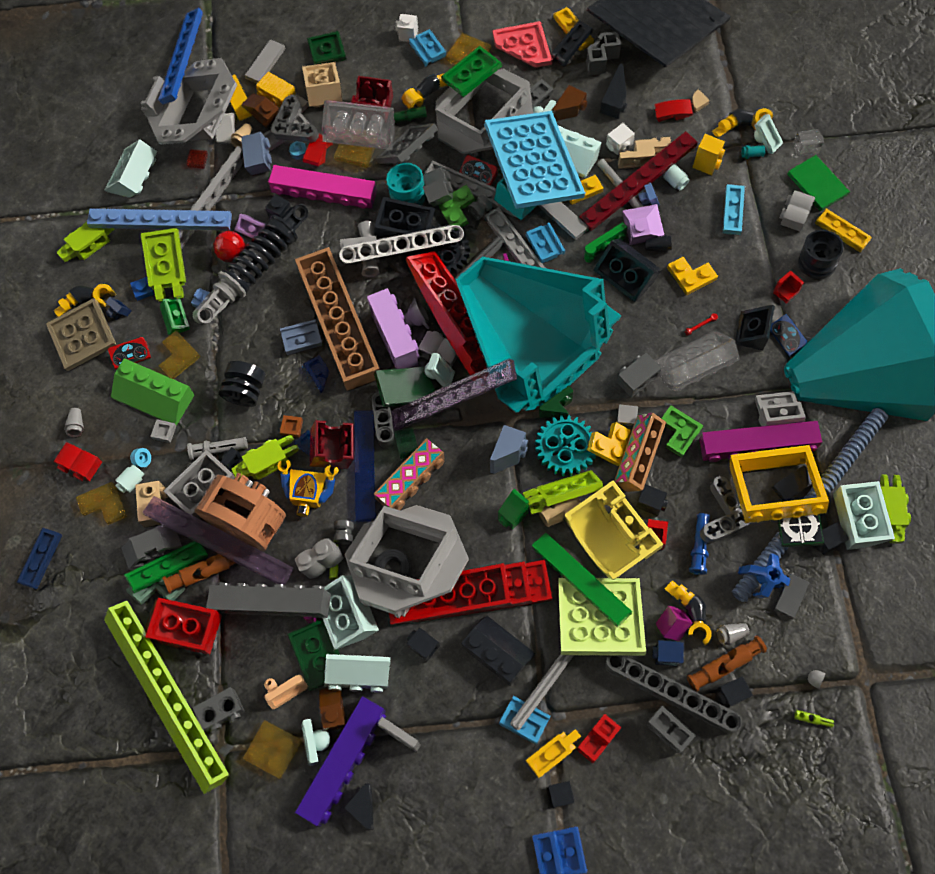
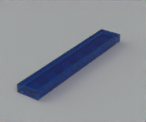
[354,410,376,522]

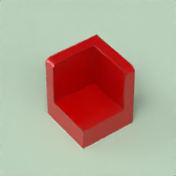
[773,270,804,304]
[646,519,668,550]

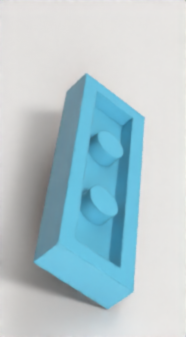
[722,184,745,235]

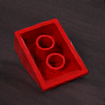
[145,597,222,655]

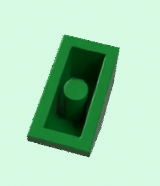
[498,489,529,530]

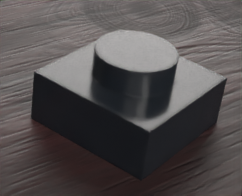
[221,447,242,472]

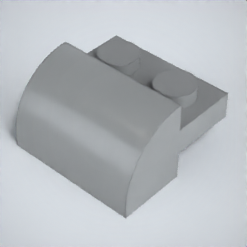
[755,391,806,426]

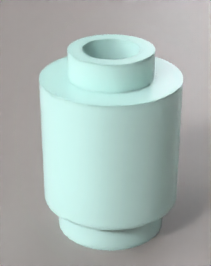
[663,164,689,190]
[115,465,144,493]

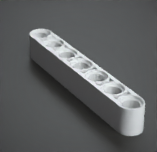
[339,225,464,263]

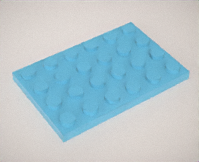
[484,111,585,209]

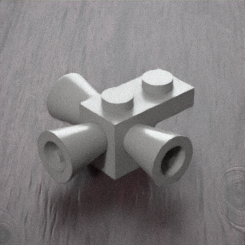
[340,221,396,277]

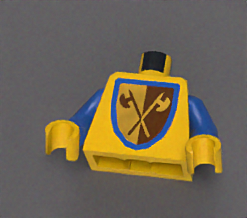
[277,460,339,517]

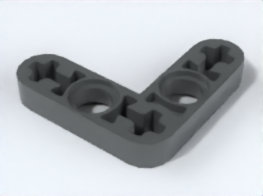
[271,95,319,143]
[700,476,750,543]

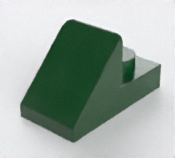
[539,386,574,420]

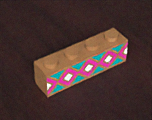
[614,413,666,492]
[374,438,445,510]

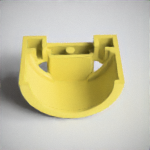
[565,481,663,580]

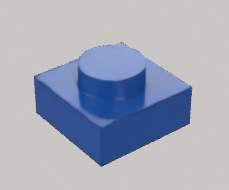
[130,277,155,301]

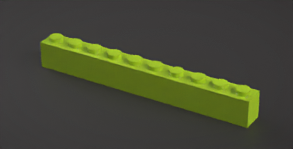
[104,601,229,794]

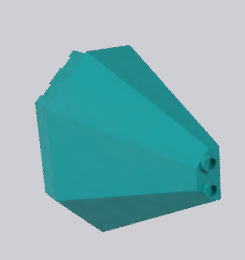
[456,256,621,412]
[784,268,935,421]

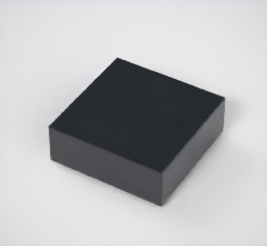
[549,781,575,808]

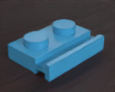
[409,29,446,66]
[526,223,565,263]
[499,696,551,745]

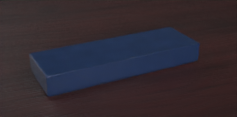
[17,528,62,590]

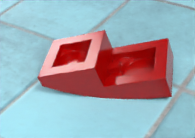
[654,99,693,122]
[576,714,621,763]

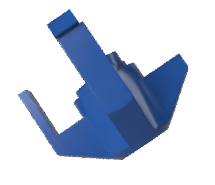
[738,554,790,598]

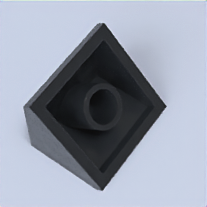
[735,305,775,351]

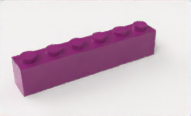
[699,421,823,462]

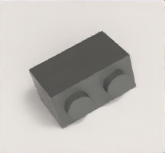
[617,353,662,398]

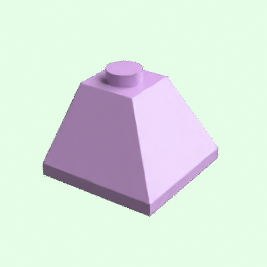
[622,204,664,245]

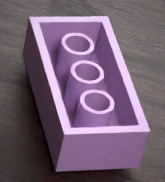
[367,288,420,369]

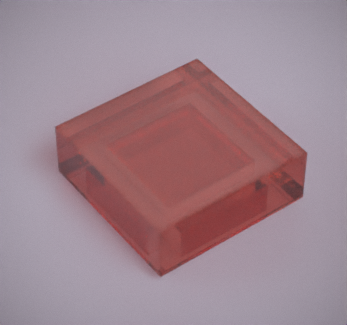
[186,149,208,169]

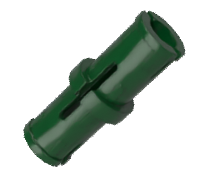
[392,106,427,124]

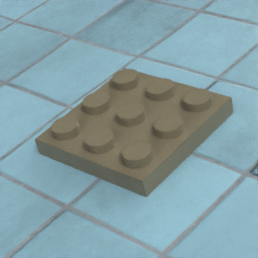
[46,298,117,371]

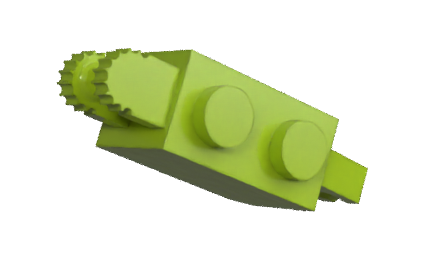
[57,222,115,262]
[232,435,299,480]
[880,474,911,544]

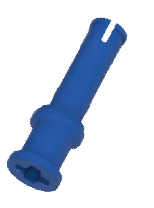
[689,513,710,575]

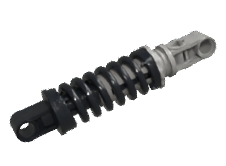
[193,204,309,324]

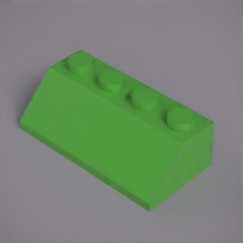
[111,358,194,426]

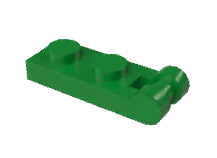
[584,222,627,262]

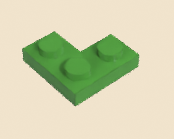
[438,184,476,231]
[661,406,703,457]

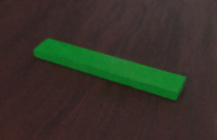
[532,533,632,628]

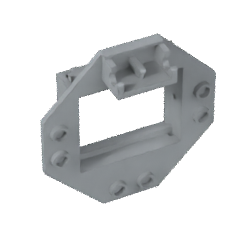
[141,58,238,144]
[435,69,533,154]
[345,505,469,618]

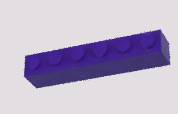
[295,696,387,827]

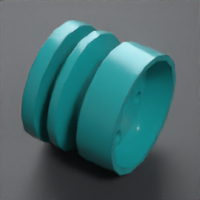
[386,163,426,205]

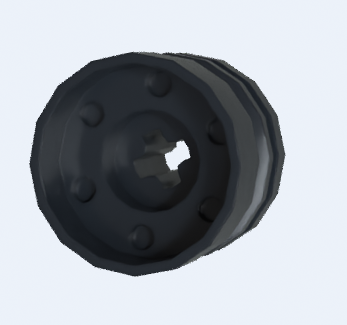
[798,230,844,279]
[218,361,266,407]

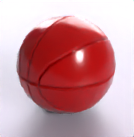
[213,231,245,263]

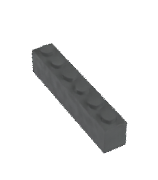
[206,583,331,618]

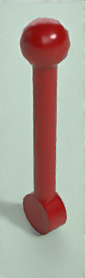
[685,313,718,335]

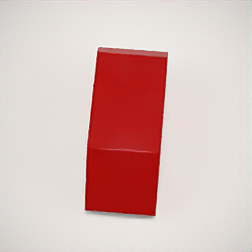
[303,134,334,166]

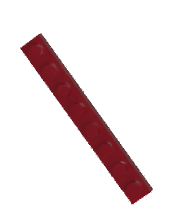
[579,131,698,231]

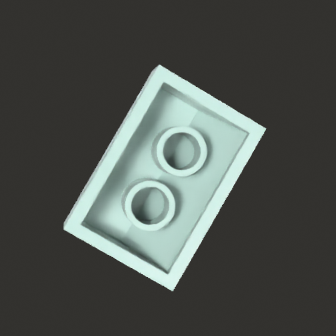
[558,126,601,178]
[105,139,157,198]
[833,481,895,550]
[323,575,379,650]
[324,654,390,692]

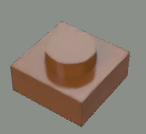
[280,415,303,438]

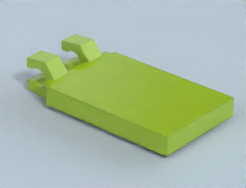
[141,228,186,302]
[523,470,603,514]

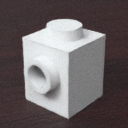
[395,14,418,42]
[606,123,635,155]

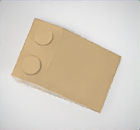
[302,62,343,107]

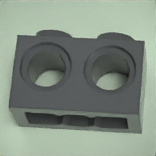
[192,687,245,733]
[646,706,695,754]

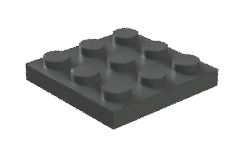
[375,124,438,164]

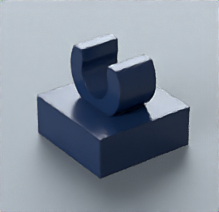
[106,297,131,320]

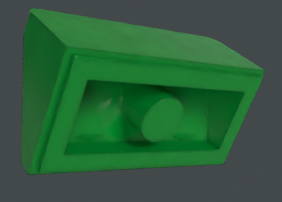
[160,298,190,336]

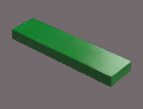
[124,539,208,593]

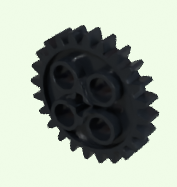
[412,224,470,274]

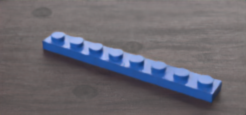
[158,8,203,105]

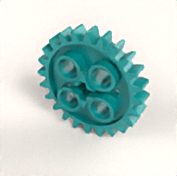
[535,415,596,476]

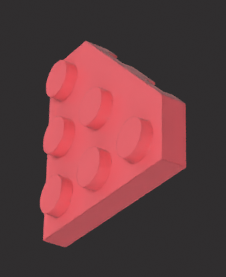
[492,21,552,68]

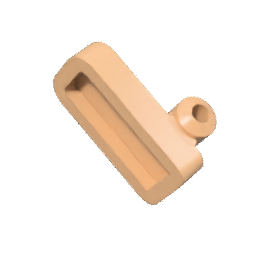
[264,675,308,709]

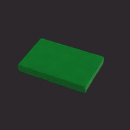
[441,46,502,98]
[787,155,850,212]

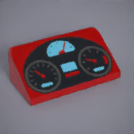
[460,155,498,186]
[108,337,151,369]

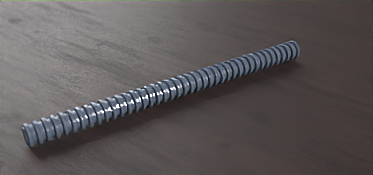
[732,408,888,602]

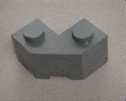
[586,32,621,75]
[423,167,453,207]
[122,525,182,569]

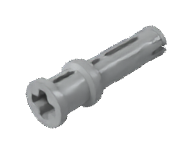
[187,437,248,460]

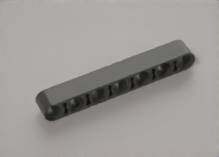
[605,655,742,734]

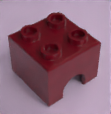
[350,76,393,124]
[310,420,354,469]

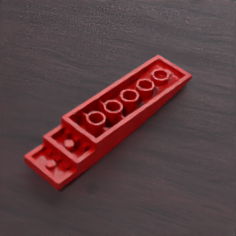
[406,251,491,384]
[389,560,553,625]

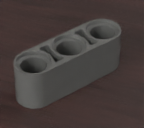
[372,392,395,449]

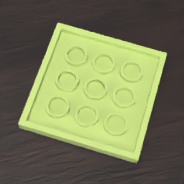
[558,578,646,656]

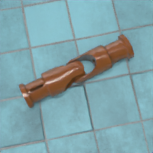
[162,545,245,594]
[686,635,767,692]

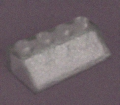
[322,100,395,150]
[654,331,740,391]

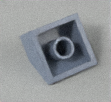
[490,425,528,474]

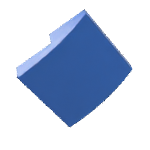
[533,827,587,874]

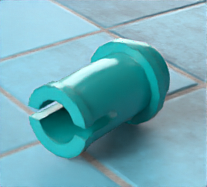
[741,145,765,159]

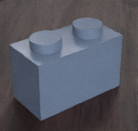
[241,132,272,175]

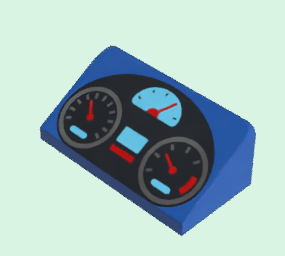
[770,314,808,357]

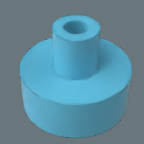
[289,141,307,160]
[130,448,151,467]

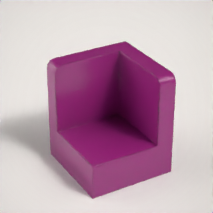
[656,605,692,641]

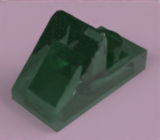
[394,427,418,459]

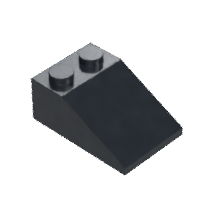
[374,197,435,242]

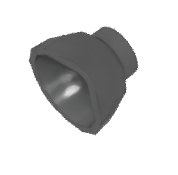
[403,298,431,329]

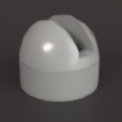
[808,670,826,689]

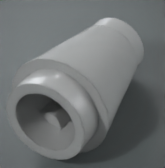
[64,408,84,437]
[716,623,749,645]

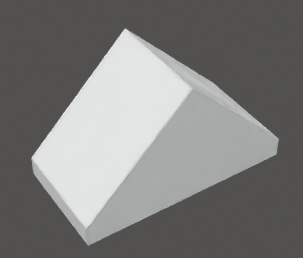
[216,113,235,144]

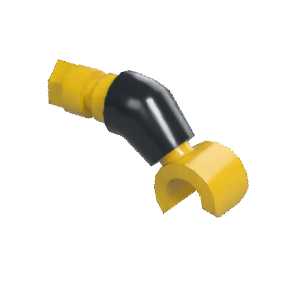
[401,74,448,108]
[712,108,773,138]
[53,284,116,317]
[665,581,711,645]

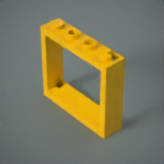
[730,445,829,523]

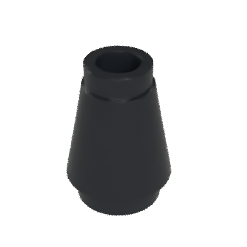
[646,234,672,252]

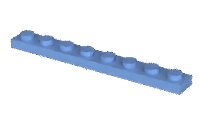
[87,209,232,230]

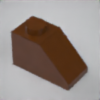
[552,85,588,121]
[241,93,279,128]
[319,688,347,732]

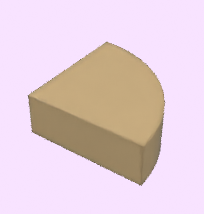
[692,89,710,113]

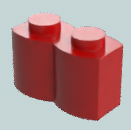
[53,442,102,482]

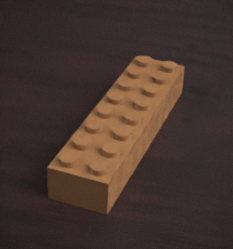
[295,247,380,391]

